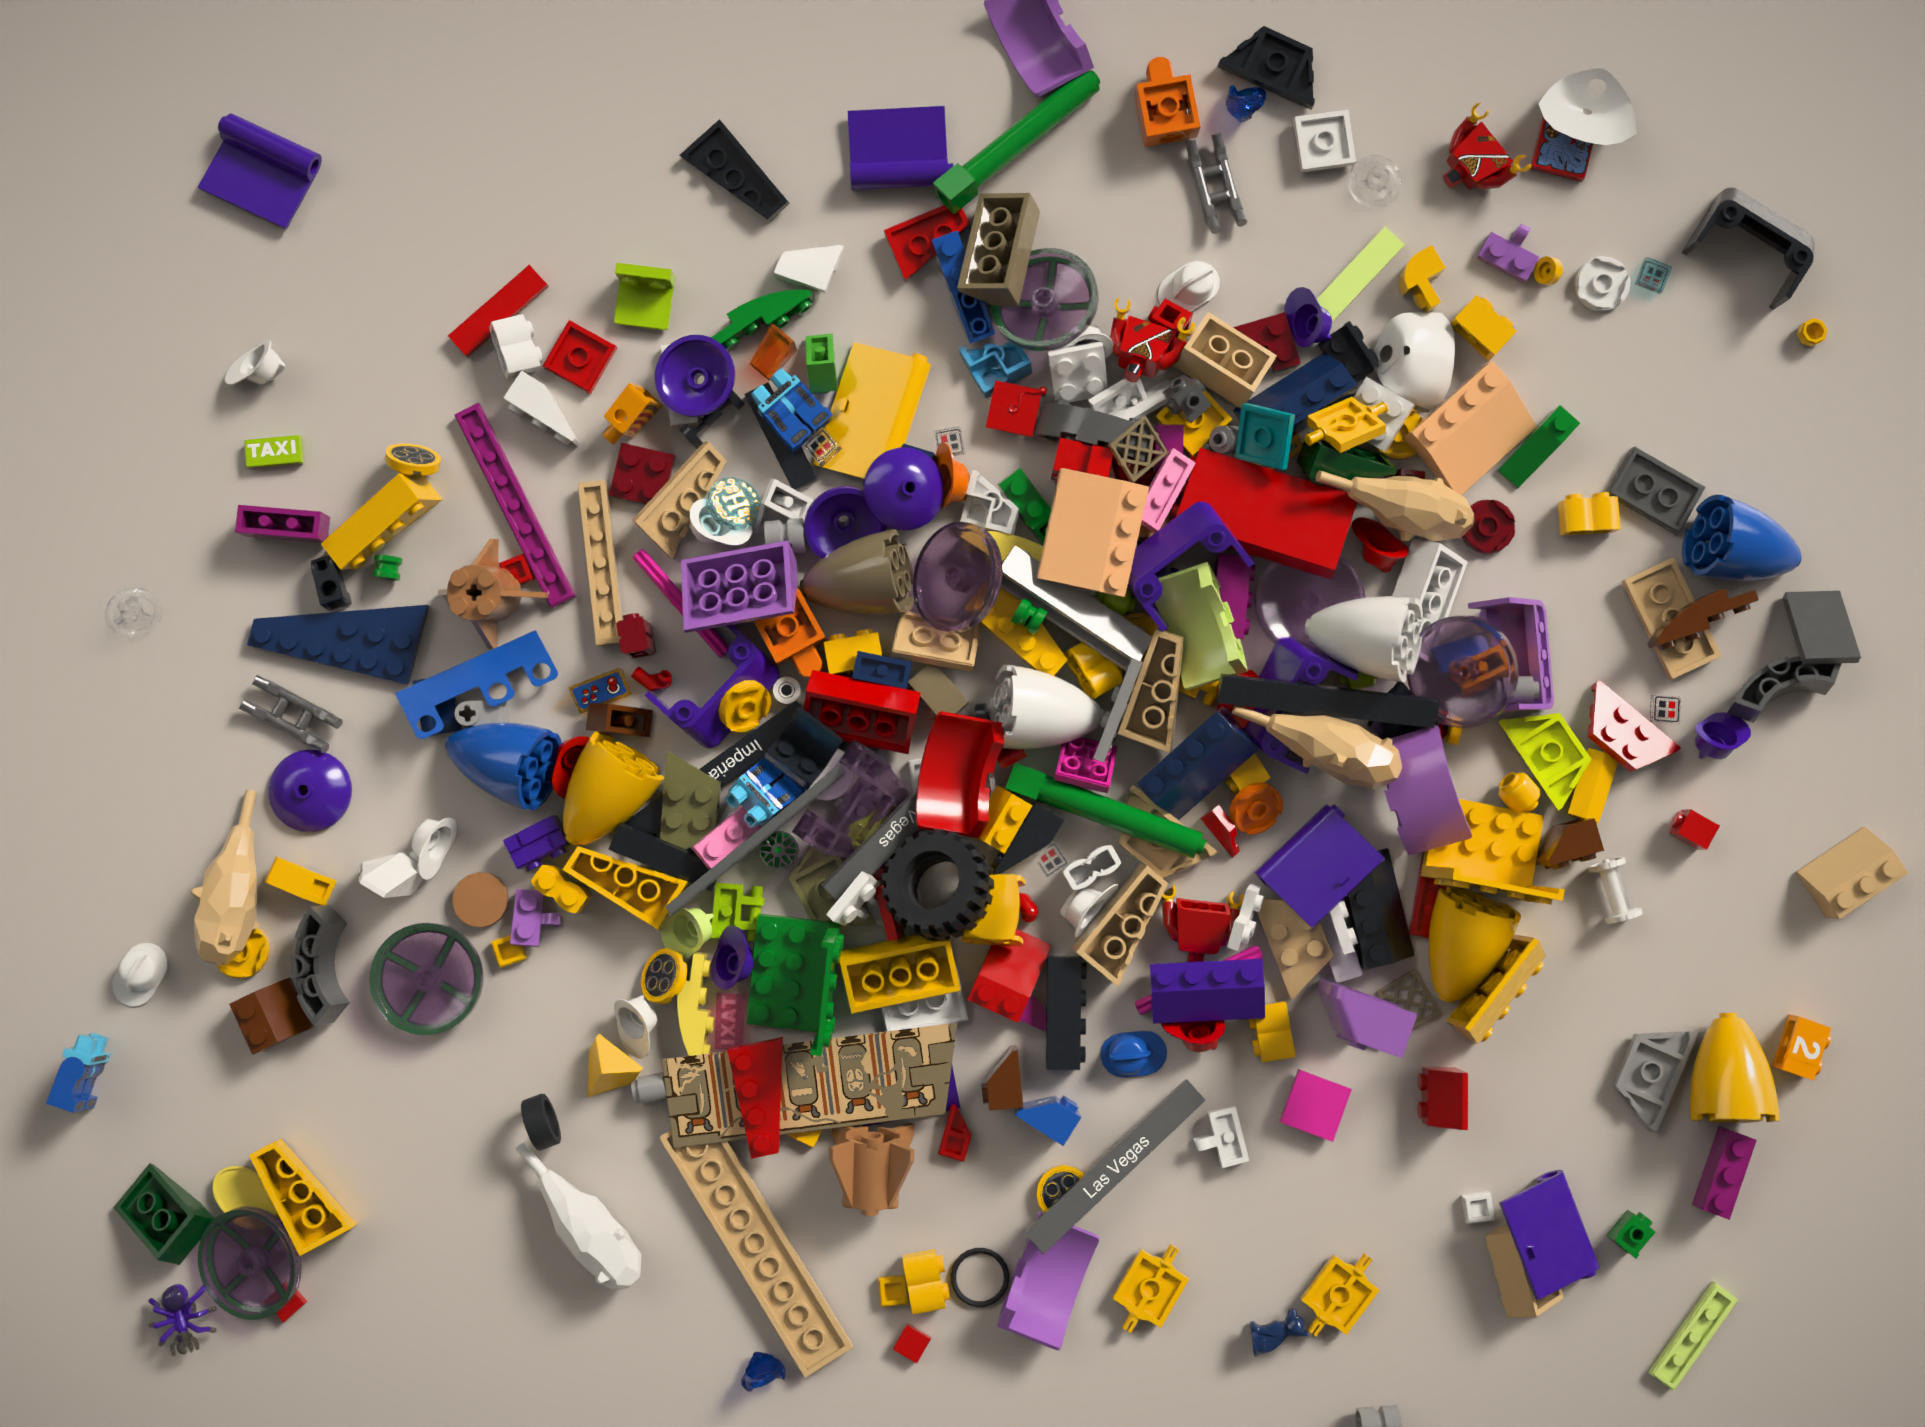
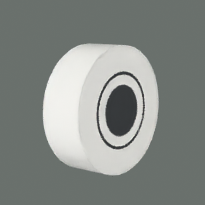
[773,677,801,705]

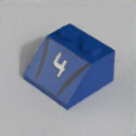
[1014,1095,1081,1146]

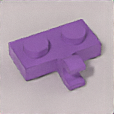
[1477,224,1539,283]
[510,889,562,947]

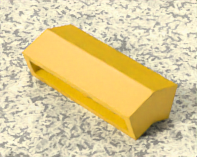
[1568,748,1618,823]

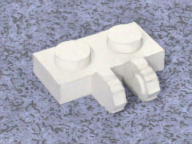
[826,871,880,926]

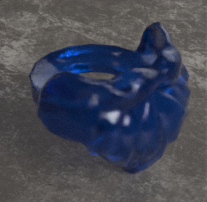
[1226,85,1267,123]
[741,1352,786,1392]

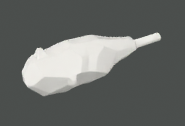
[516,1142,641,1289]

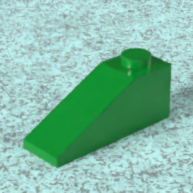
[1497,405,1580,489]

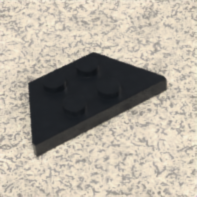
[1217,26,1315,110]

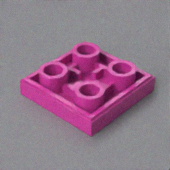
[1054,737,1118,793]
[1279,1069,1352,1142]

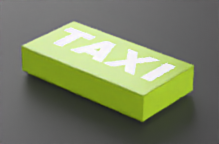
[244,435,304,469]

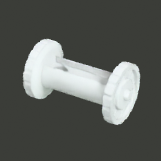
[1588,857,1643,924]

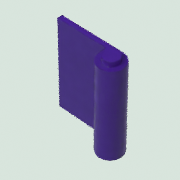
[848,106,953,191]
[198,113,322,230]
[1254,804,1385,929]
[1499,1170,1600,1300]

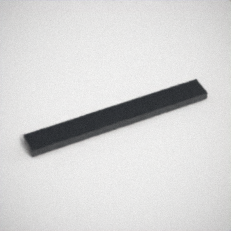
[1216,674,1440,728]

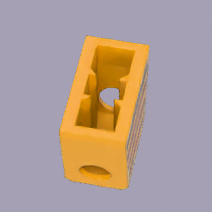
[602,383,663,445]

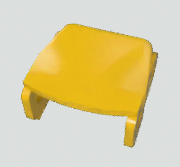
[961,874,1026,946]

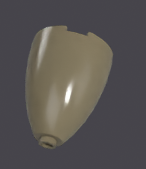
[800,529,914,615]

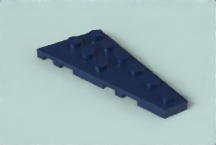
[247,605,429,685]

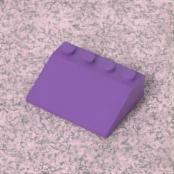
[681,540,798,633]

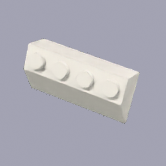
[1392,538,1468,664]

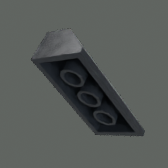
[1344,848,1415,970]

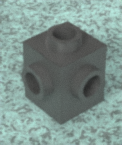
[1162,375,1212,423]

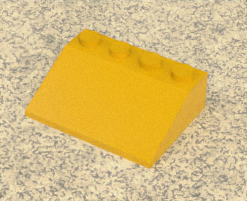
[1446,934,1546,1044]

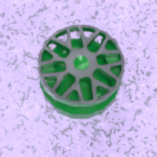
[759,831,799,869]

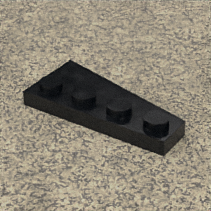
[679,119,790,221]

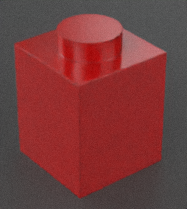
[1669,809,1720,850]

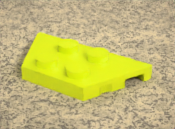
[1498,713,1592,811]

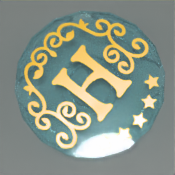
[706,477,761,530]

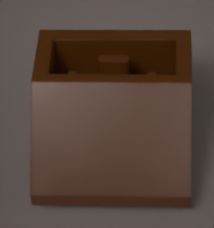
[1536,818,1604,869]

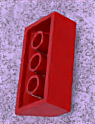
[803,670,921,754]

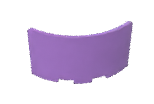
[984,0,1094,97]
[1384,725,1472,855]
[997,1212,1100,1350]

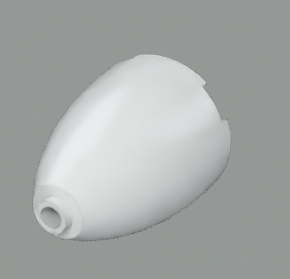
[1305,596,1423,683]
[989,665,1104,749]

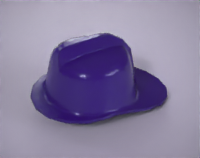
[1284,287,1332,348]
[1695,712,1751,760]
[710,926,754,989]

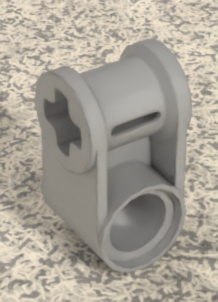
[455,698,509,727]

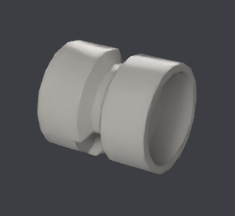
[764,518,806,554]
[1356,1405,1402,1427]

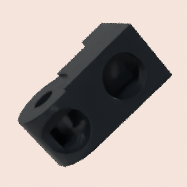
[311,555,352,611]

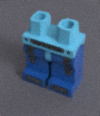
[751,368,833,454]
[725,758,806,828]
[46,1033,111,1113]

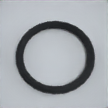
[951,1248,1009,1307]

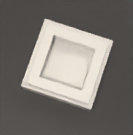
[1461,1191,1495,1224]

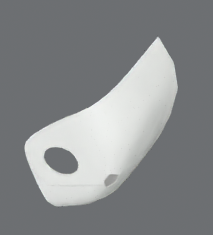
[1538,68,1637,146]
[1374,312,1455,411]

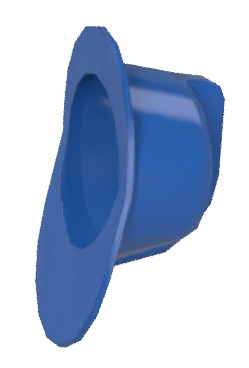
[1100,1031,1167,1077]

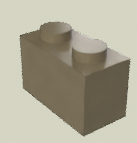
[908,664,969,721]

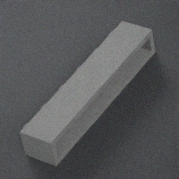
[991,546,1152,672]

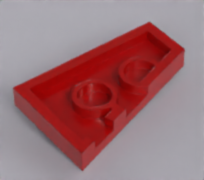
[884,205,969,282]

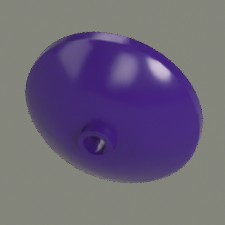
[655,335,735,417]
[863,447,945,531]
[804,486,887,559]
[268,750,352,832]

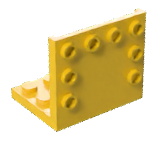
[1421,799,1565,905]

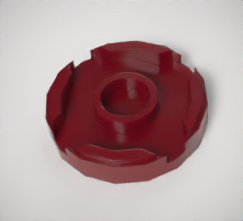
[1462,500,1515,554]

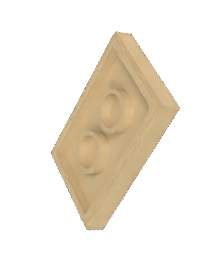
[891,611,981,672]

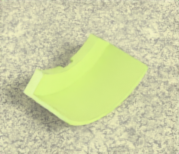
[1155,562,1248,690]

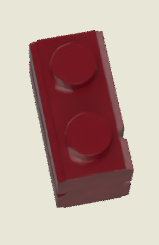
[616,613,656,659]

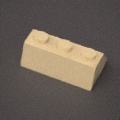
[1174,312,1277,408]
[1796,827,1908,919]
[1485,1225,1564,1318]

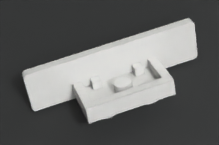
[1088,378,1170,420]
[1321,901,1363,983]

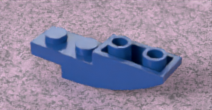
[931,231,995,344]

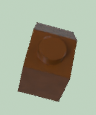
[586,703,653,737]

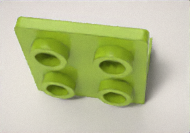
[614,263,675,331]

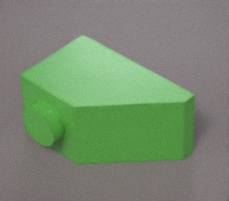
[806,333,838,393]

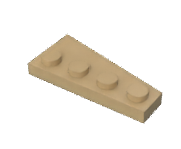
[632,441,727,559]

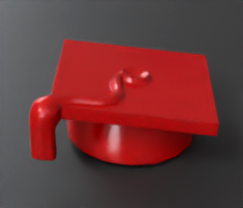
[986,380,1047,437]

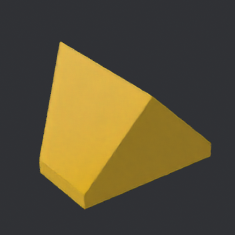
[587,1034,643,1098]

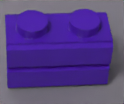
[503,815,571,872]

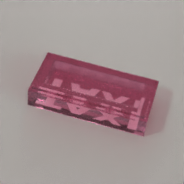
[715,992,745,1049]

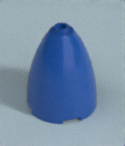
[1682,494,1802,582]
[445,722,562,810]

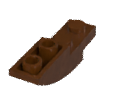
[1647,588,1759,651]

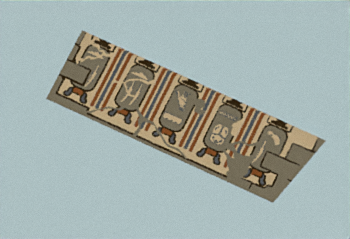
[662,1023,957,1148]

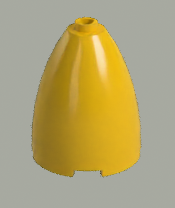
[563,731,665,846]
[1428,886,1521,1003]
[1690,1013,1780,1123]

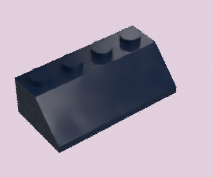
[1233,352,1357,436]
[1136,706,1261,820]

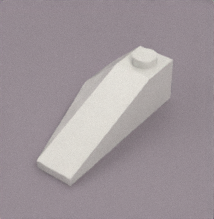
[359,851,423,898]

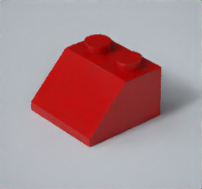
[1417,1067,1468,1130]

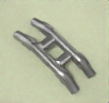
[1185,132,1247,234]
[238,675,343,753]

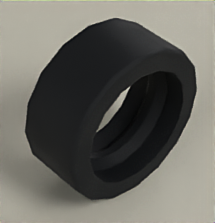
[521,1094,561,1151]

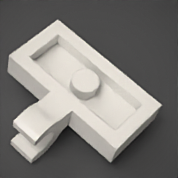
[1193,1105,1249,1168]

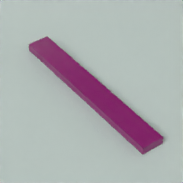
[454,402,577,609]

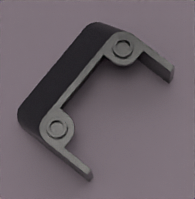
[1681,187,1815,310]

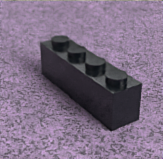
[1046,956,1087,1070]

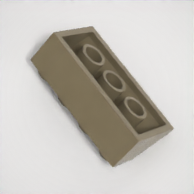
[957,193,1040,306]

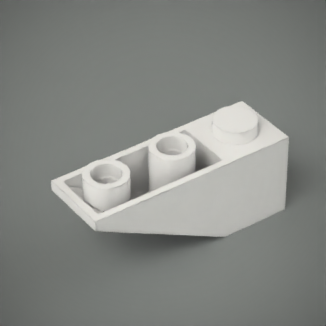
[504,371,579,447]

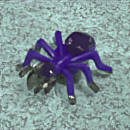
[148,1284,217,1356]

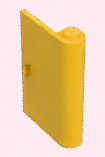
[813,342,931,480]

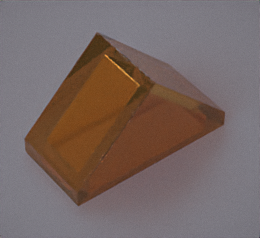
[749,324,797,381]

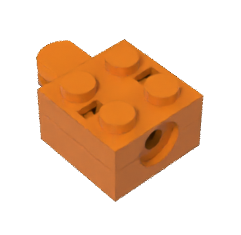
[1134,57,1201,147]
[754,588,827,678]

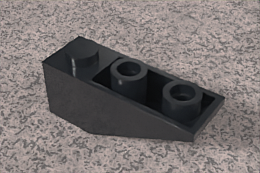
[991,803,1064,875]

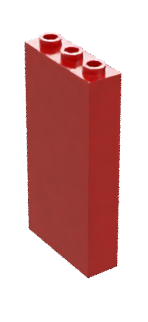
[1170,448,1357,580]

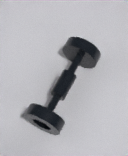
[679,390,745,449]

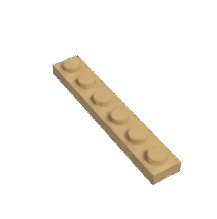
[578,480,622,646]

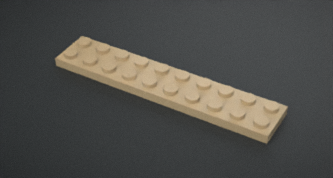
[659,1129,853,1378]

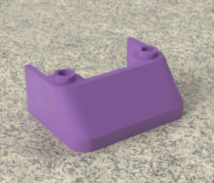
[1468,597,1554,714]
[1317,978,1417,1058]

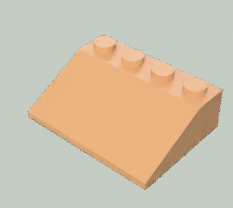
[1403,361,1537,495]
[1036,468,1149,597]

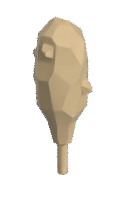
[1316,471,1474,542]
[1232,705,1402,790]
[190,790,259,966]

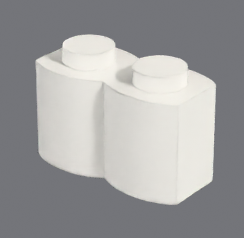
[489,314,543,379]
[1062,845,1121,890]

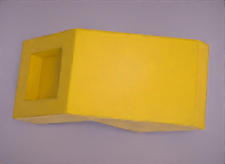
[264,856,337,905]

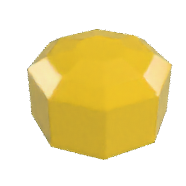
[1797,318,1828,347]

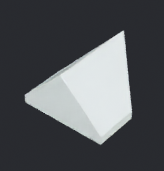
[754,478,813,534]

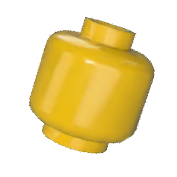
[1498,772,1540,813]

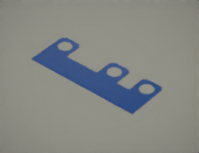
[395,630,558,739]

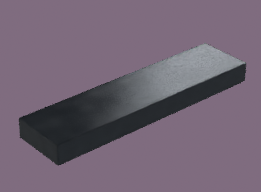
[744,382,818,491]
[608,823,717,892]

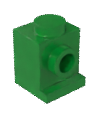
[1606,1210,1656,1259]

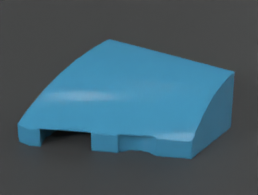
[958,342,1032,398]

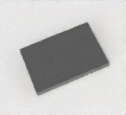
[1607,446,1706,535]
[1783,591,1861,664]

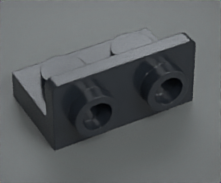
[1318,321,1379,383]

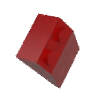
[967,929,1051,1023]

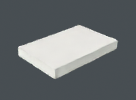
[881,965,968,1031]

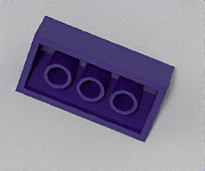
[1150,959,1265,1024]

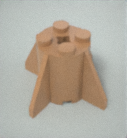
[438,539,549,649]
[829,1123,914,1216]

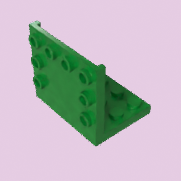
[746,913,844,1056]

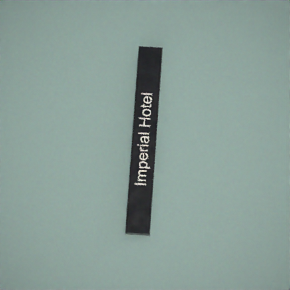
[624,700,802,836]

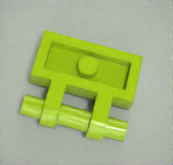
[710,882,765,942]

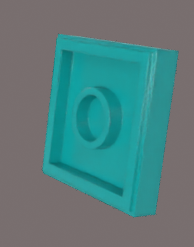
[1235,403,1295,470]

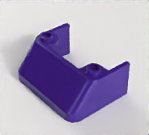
[1128,502,1254,632]
[645,625,780,748]
[1244,636,1358,774]

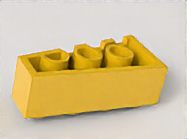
[321,473,442,570]
[966,579,1067,676]
[562,846,689,931]
[249,1139,357,1256]

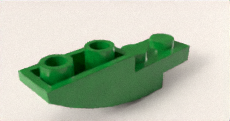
[711,290,814,351]
[997,468,1051,546]

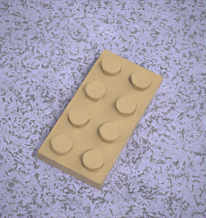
[1621,557,1722,680]

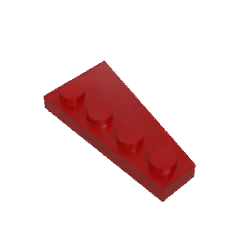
[727,1037,783,1159]

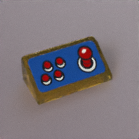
[568,668,632,714]

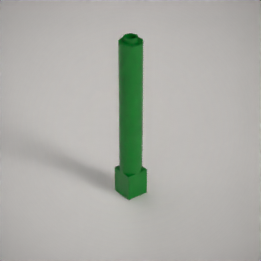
[933,70,1100,214]
[1005,763,1207,859]

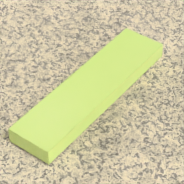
[1317,227,1405,322]
[1648,1281,1738,1391]

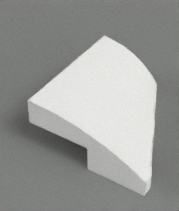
[774,245,844,293]
[960,470,1019,535]

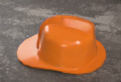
[935,442,970,509]

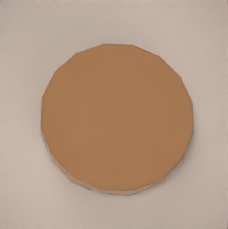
[452,872,509,927]

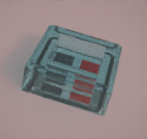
[1635,257,1672,294]

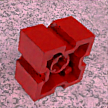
[1051,438,1113,485]

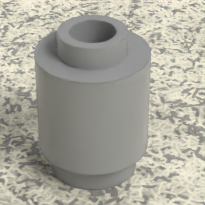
[1209,426,1239,453]
[1497,676,1539,704]
[631,1072,667,1105]

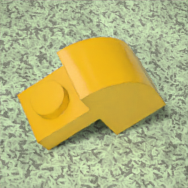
[1399,245,1446,312]

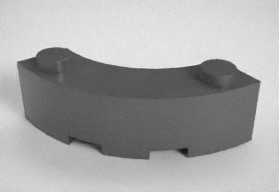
[1034,399,1150,462]
[1727,656,1842,723]
[291,905,350,1026]

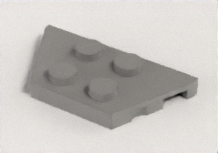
[1093,658,1143,763]
[1613,1031,1698,1132]

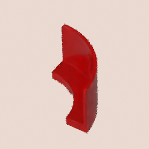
[915,711,1005,838]

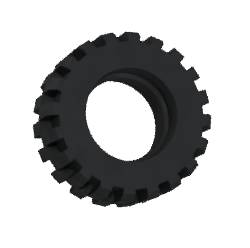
[881,829,994,941]

